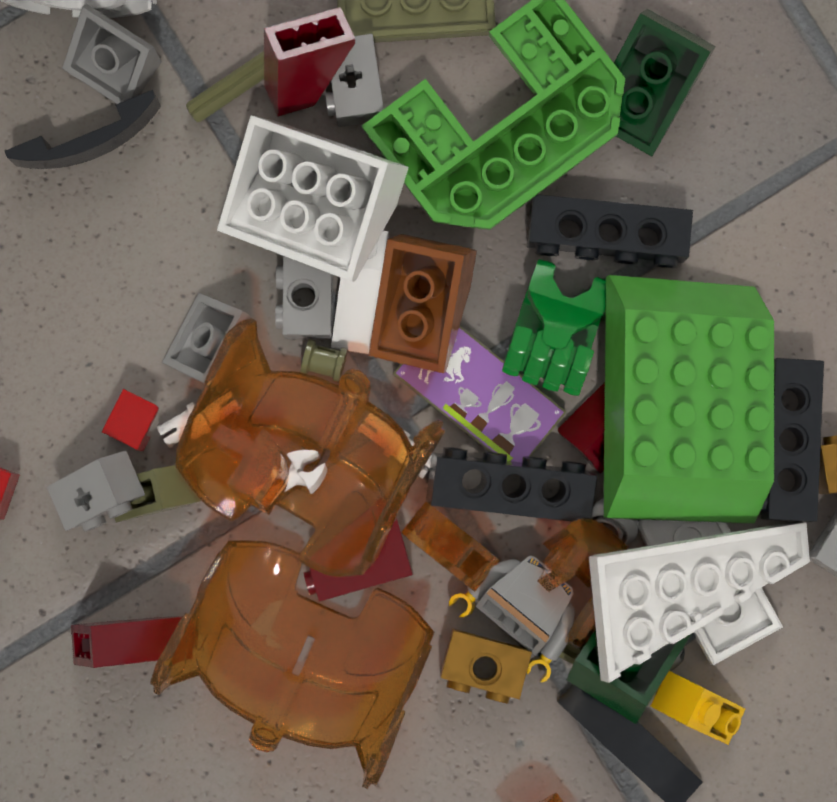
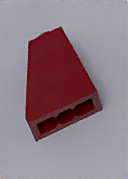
[264,7,355,117]
[303,497,413,602]
[71,616,194,668]

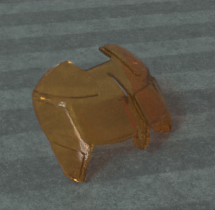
[175,318,446,577]
[150,540,435,789]

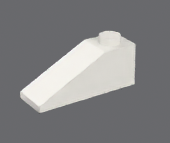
[331,231,389,355]

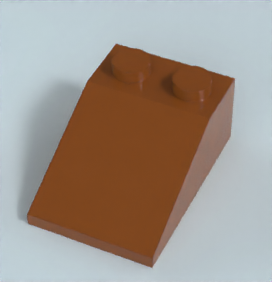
[369,234,477,373]

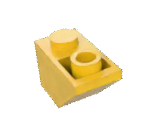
[650,671,745,745]

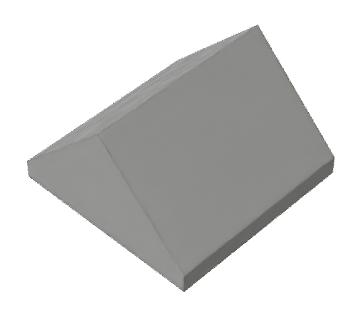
[62,4,162,104]
[162,293,253,391]

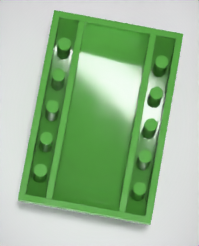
[604,275,774,524]

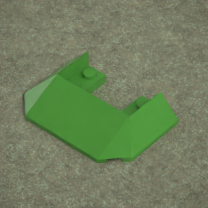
[361,0,625,230]

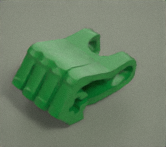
[502,259,606,396]

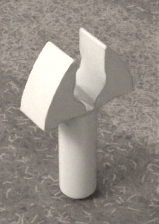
[254,450,327,505]

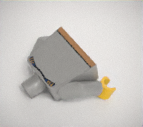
[449,554,575,682]

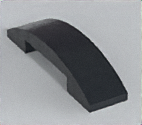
[4,90,161,169]
[557,684,703,802]

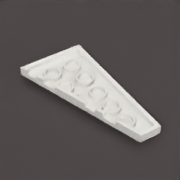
[589,521,810,683]

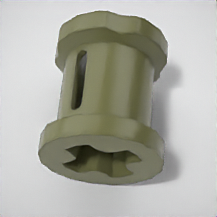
[300,339,348,383]

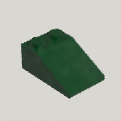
[614,9,716,157]
[566,629,692,724]

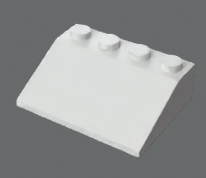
[217,115,409,282]

